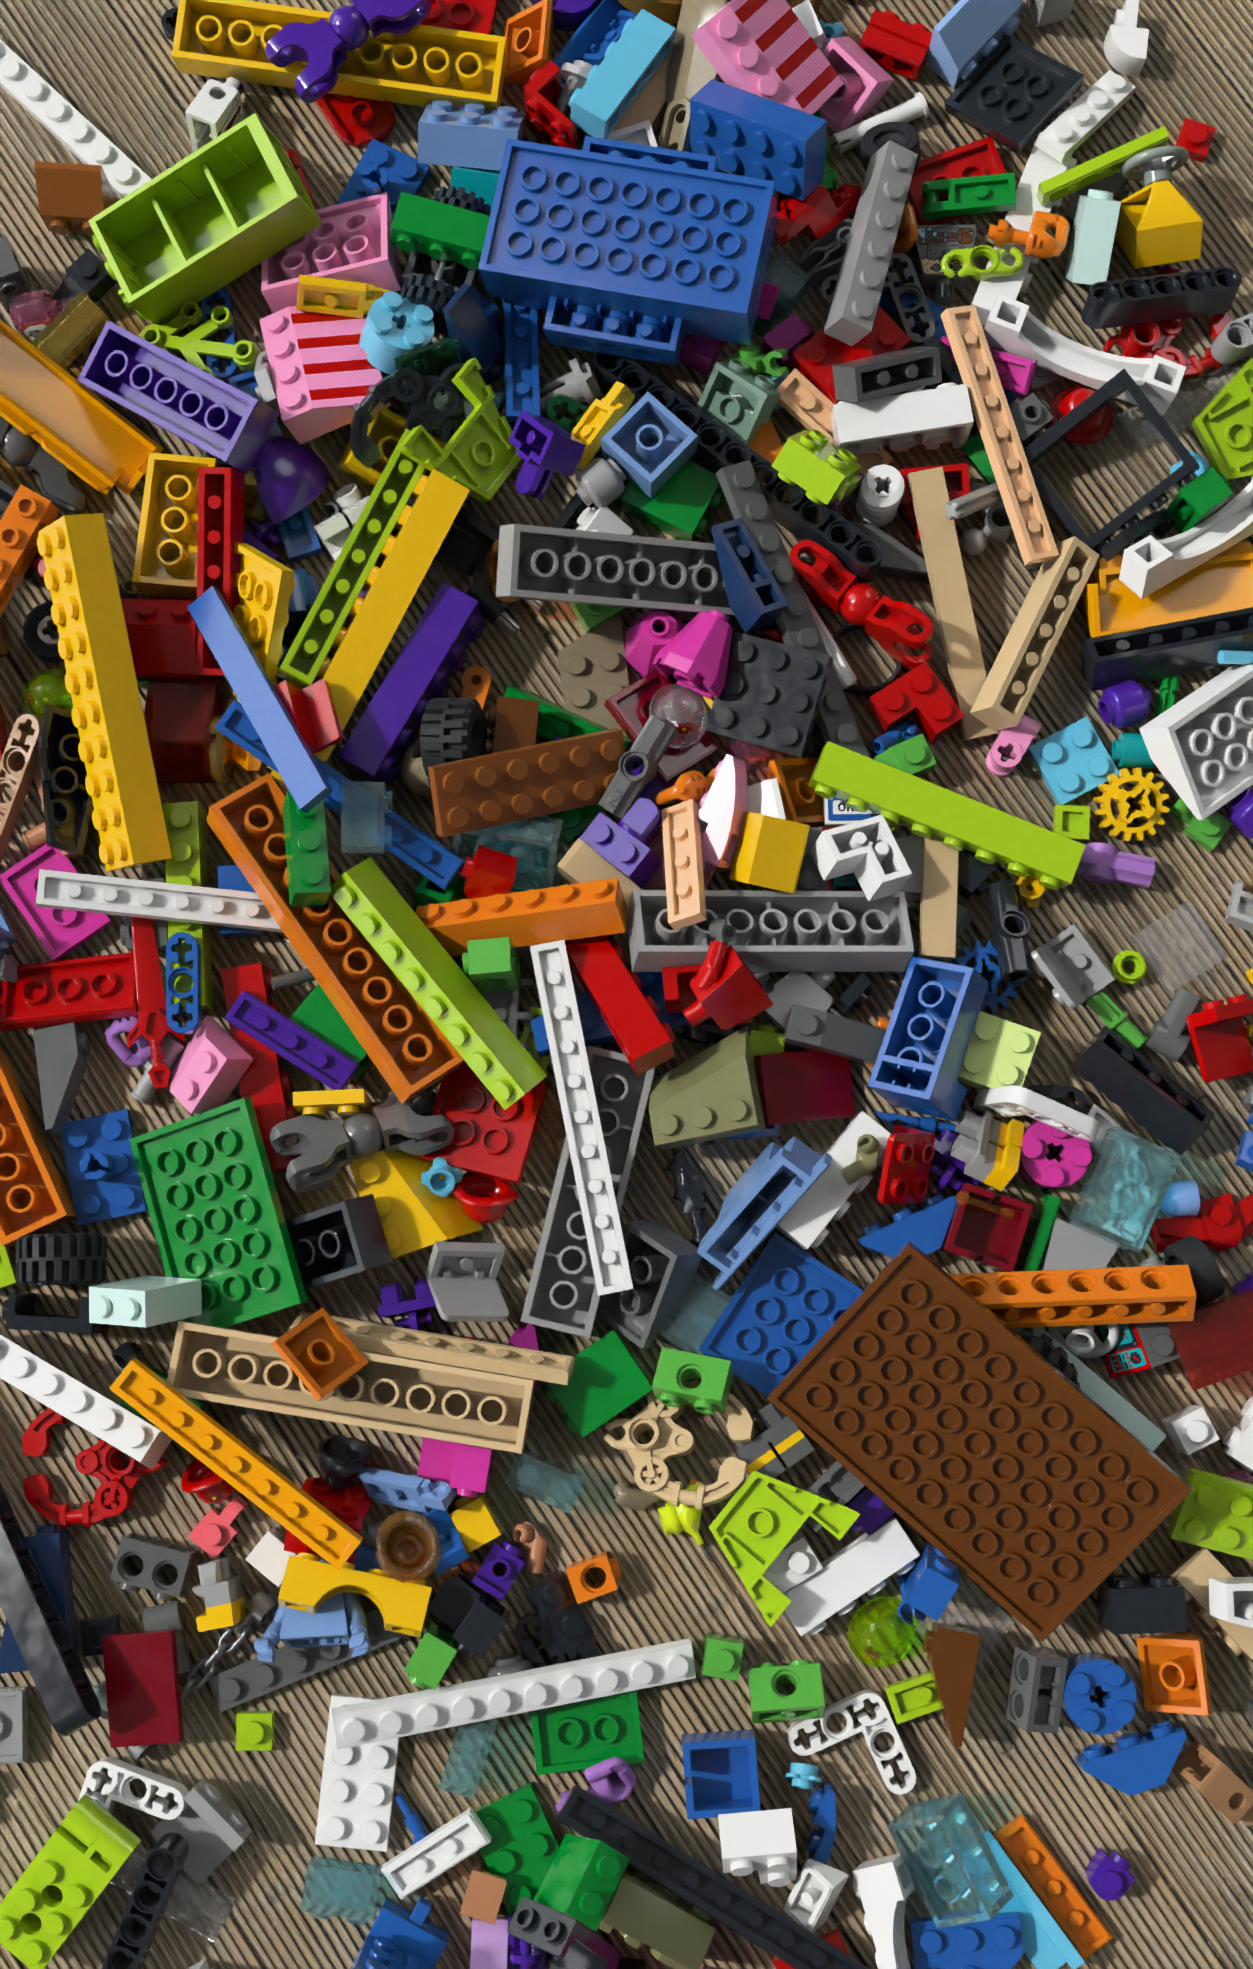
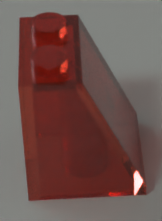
[144,676,222,783]
[1167,1287,1253,1391]

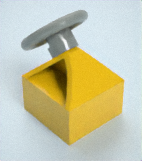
[1116,146,1203,269]

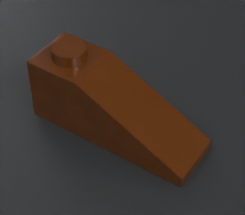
[923,1621,981,1747]

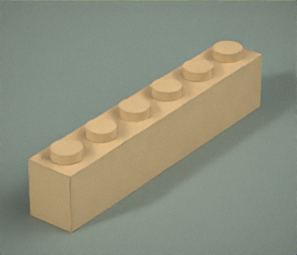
[970,536,1100,731]

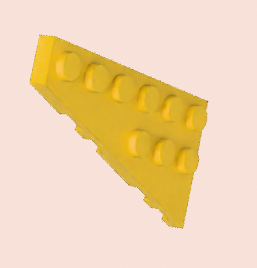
[232,542,295,771]

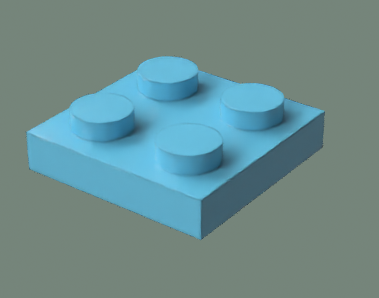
[1026,716,1119,805]

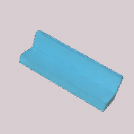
[956,1829,1085,1969]

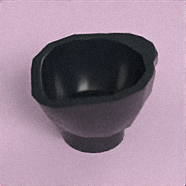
[318,1435,369,1489]

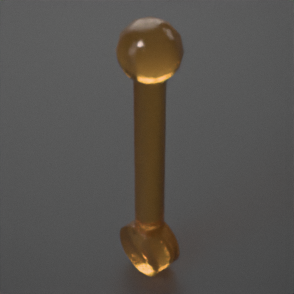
[956,1191,1015,1219]

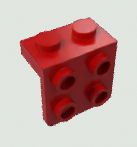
[524,61,577,149]
[1185,994,1253,1083]
[878,1124,936,1205]
[283,1477,373,1565]

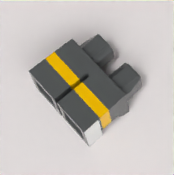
[735,1401,815,1478]

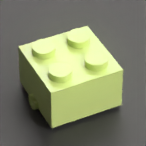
[957,1011,1041,1093]

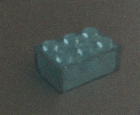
[452,816,563,892]
[1067,1127,1181,1254]
[887,1793,1014,1928]

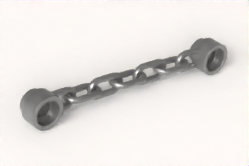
[127,1591,278,1762]

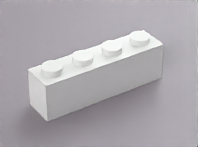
[785,1515,920,1636]

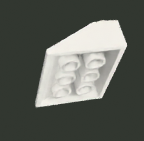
[1139,664,1253,820]

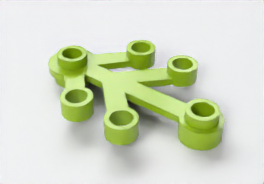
[139,301,260,377]

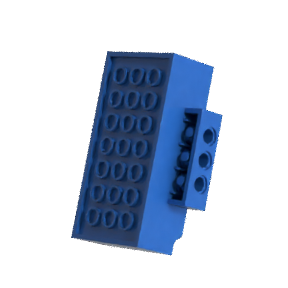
[478,136,778,366]

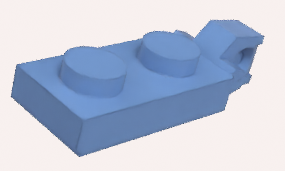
[359,1467,456,1513]

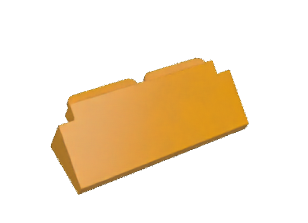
[0,319,164,495]
[1081,541,1253,638]

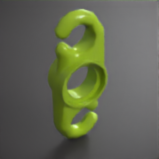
[941,245,1024,281]

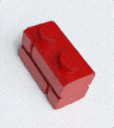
[859,10,932,81]

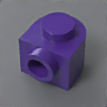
[1086,1848,1135,1901]

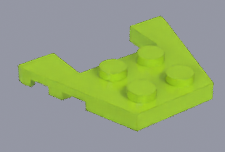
[1191,356,1253,481]
[397,357,522,503]
[709,1470,861,1627]

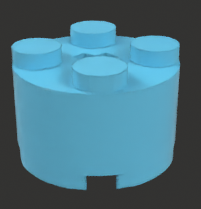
[359,291,435,374]

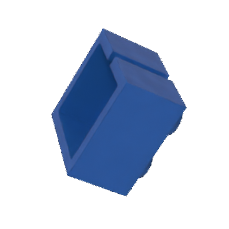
[681,1729,761,1819]

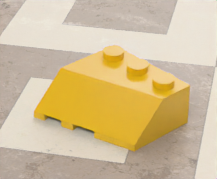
[349,1150,484,1260]

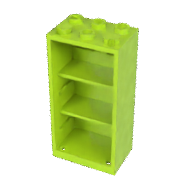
[88,113,323,325]

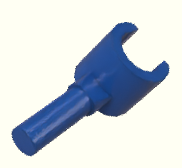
[896,1573,926,1626]

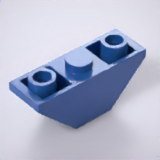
[856,1192,957,1259]
[1074,1721,1187,1796]

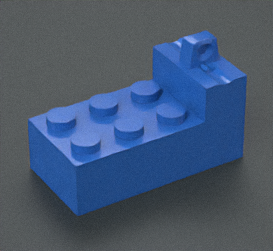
[867,956,989,1122]
[350,1896,450,1969]

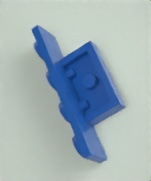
[552,0,637,88]

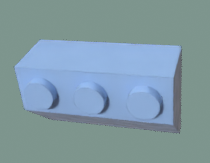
[925,0,1023,88]

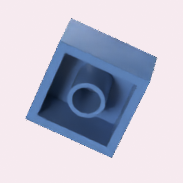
[601,392,698,498]

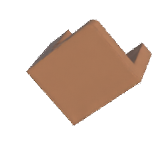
[459,1861,507,1925]

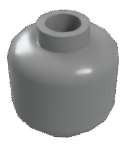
[575,457,627,508]

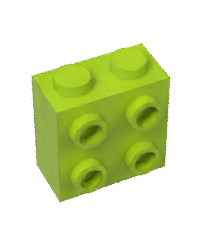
[771,429,862,505]

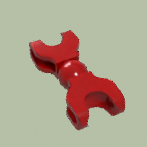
[790,540,933,669]

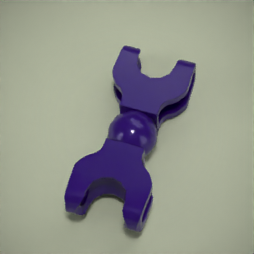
[266,0,431,103]

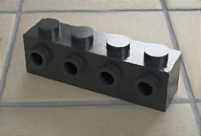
[1071,1025,1215,1156]

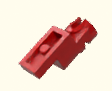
[773,184,862,247]

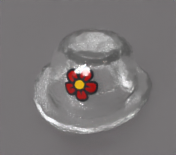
[649,684,708,748]

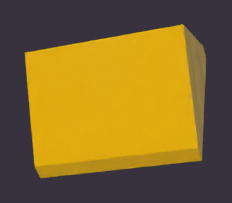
[729,811,810,894]

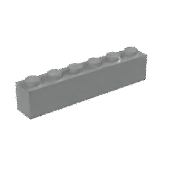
[823,140,918,346]

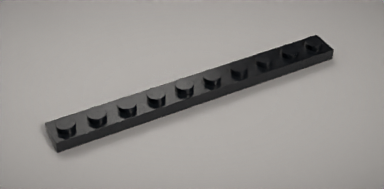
[555,1785,869,1969]

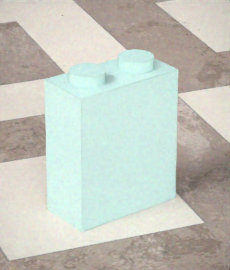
[1064,189,1121,285]
[89,1275,202,1328]

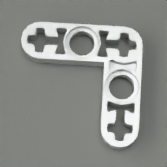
[973,1085,1100,1141]
[787,1689,916,1795]
[78,1757,188,1820]

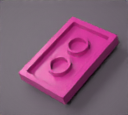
[0,844,113,961]

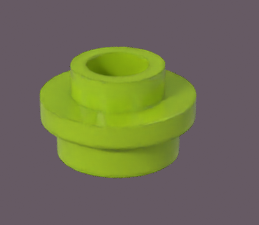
[1111,950,1147,985]

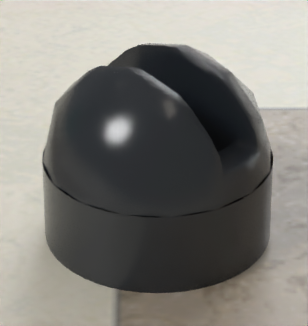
[112,1342,144,1370]

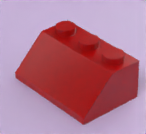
[121,599,198,679]

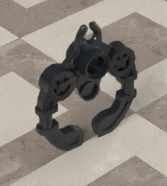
[350,363,466,479]

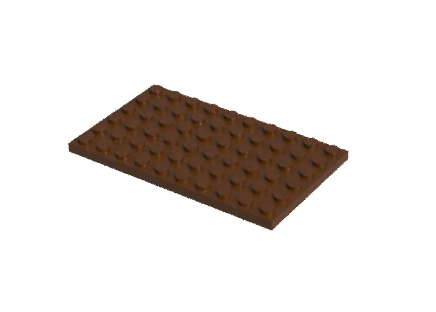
[767,1240,1192,1642]

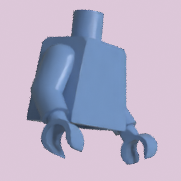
[254,1560,370,1662]

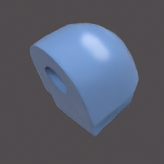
[1156,1181,1200,1217]

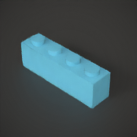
[569,9,676,139]

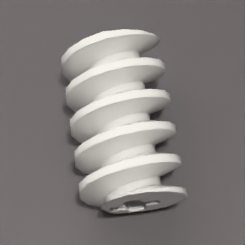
[855,464,905,527]

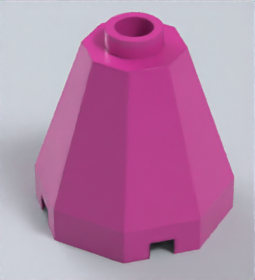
[652,609,733,698]
[624,611,686,678]

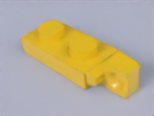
[296,274,391,319]
[571,381,635,469]

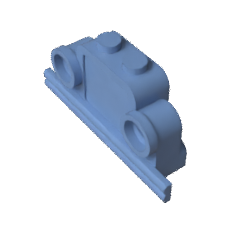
[697,1136,832,1291]

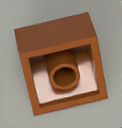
[34,161,117,236]

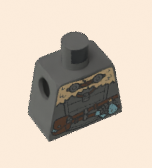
[910,224,976,305]

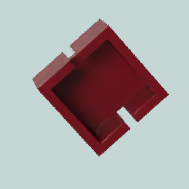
[939,1182,1033,1272]

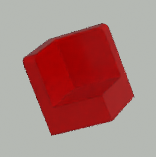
[662,964,702,1014]

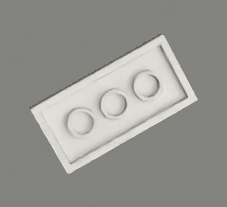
[315,1693,400,1852]

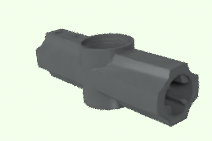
[598,714,678,819]

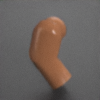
[512,1522,547,1574]

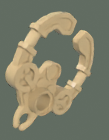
[603,1380,754,1511]

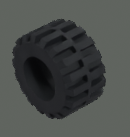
[420,698,488,781]
[16,1233,107,1286]

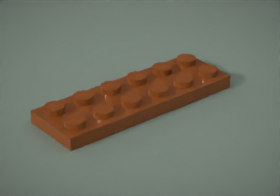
[428,728,625,838]

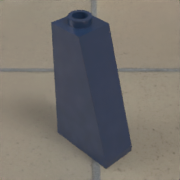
[0,1524,78,1674]

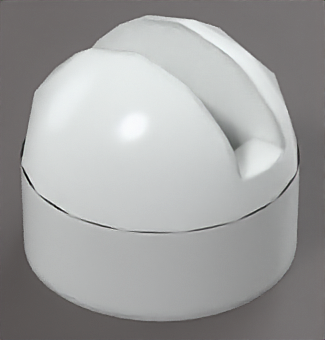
[333,483,363,510]

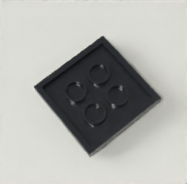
[944,35,1085,152]
[705,631,833,758]

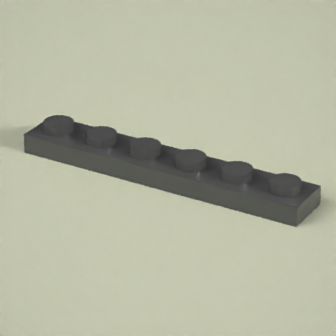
[208,1607,409,1713]

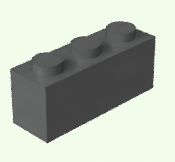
[832,346,942,402]

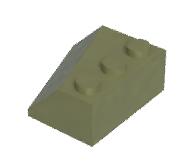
[649,1026,766,1150]
[598,1865,716,1969]

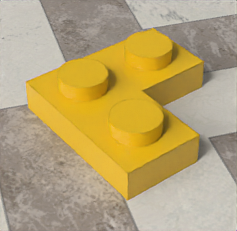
[293,1089,373,1121]

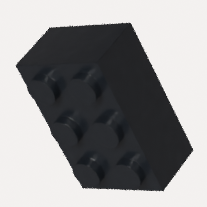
[286,1194,393,1290]

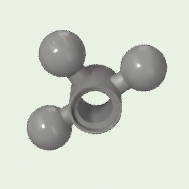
[960,483,1012,555]

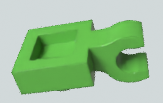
[727,346,788,377]
[1169,798,1232,852]

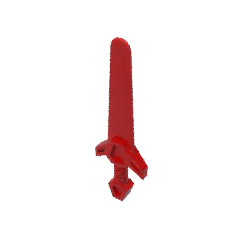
[126,917,185,1090]

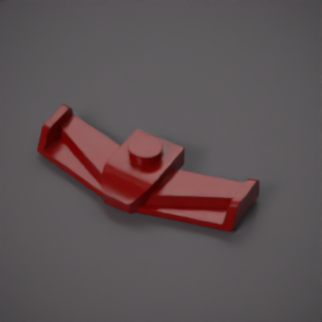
[1144,1193,1253,1253]

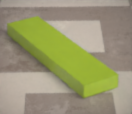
[1037,126,1169,206]

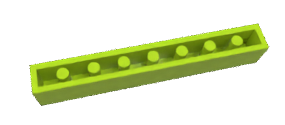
[277,428,425,689]
[808,741,1086,890]
[330,857,547,1110]

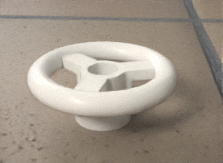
[1048,1324,1119,1358]

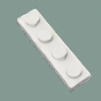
[1035,70,1136,163]

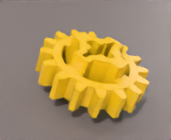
[1093,767,1170,842]

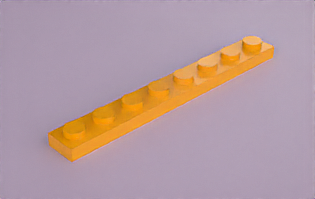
[109,1358,363,1570]

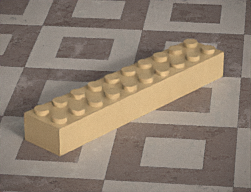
[167,1321,536,1454]

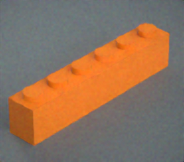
[416,878,628,956]

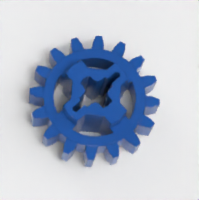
[951,940,1023,1015]

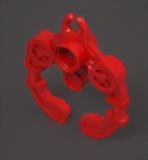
[1103,266,1234,379]
[22,1404,167,1528]

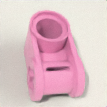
[986,714,1042,777]

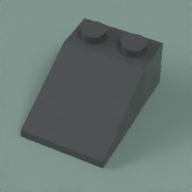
[596,1219,702,1350]

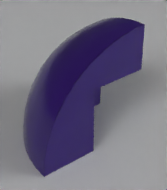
[250,435,330,525]

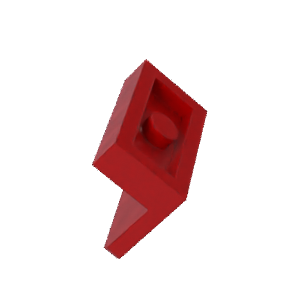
[274,679,343,755]

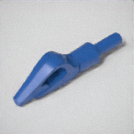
[875,1110,957,1133]
[394,1792,429,1846]

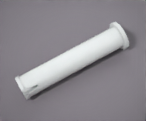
[831,92,929,155]

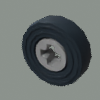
[23,602,64,663]

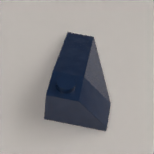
[443,282,504,386]

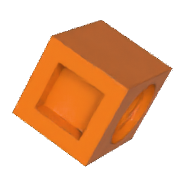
[566,1551,623,1604]

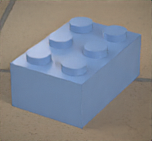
[418,100,525,171]

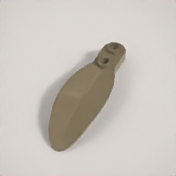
[657,0,727,152]

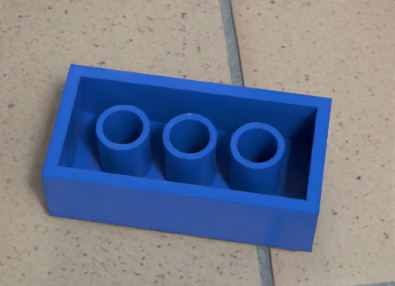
[690,79,827,201]

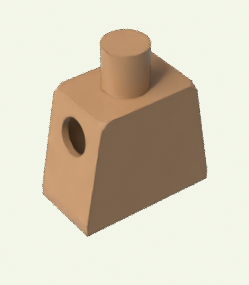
[1173,1739,1253,1826]

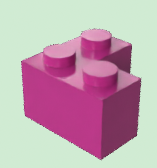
[417,1437,495,1497]

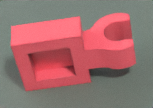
[188,1495,248,1559]

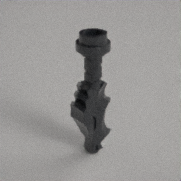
[664,1151,707,1248]

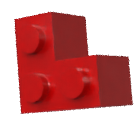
[865,661,964,744]

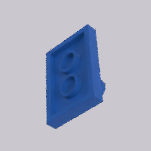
[336,138,431,219]
[61,1109,148,1226]

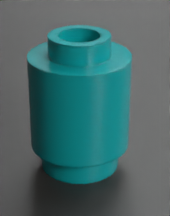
[1111,733,1155,768]

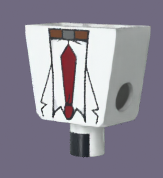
[185,77,244,152]

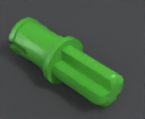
[1087,990,1148,1050]

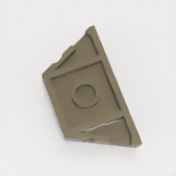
[557,614,629,737]

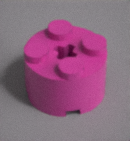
[1018,1121,1092,1189]

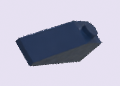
[711,518,789,634]

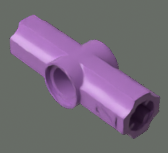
[1075,842,1155,888]

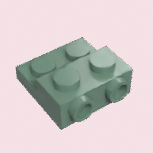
[697,358,781,447]

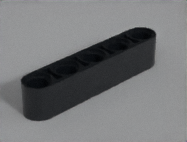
[1081,267,1242,329]
[101,1832,189,1969]

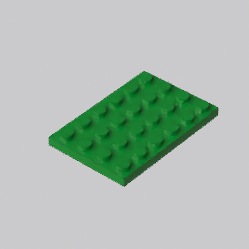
[129,1097,308,1328]

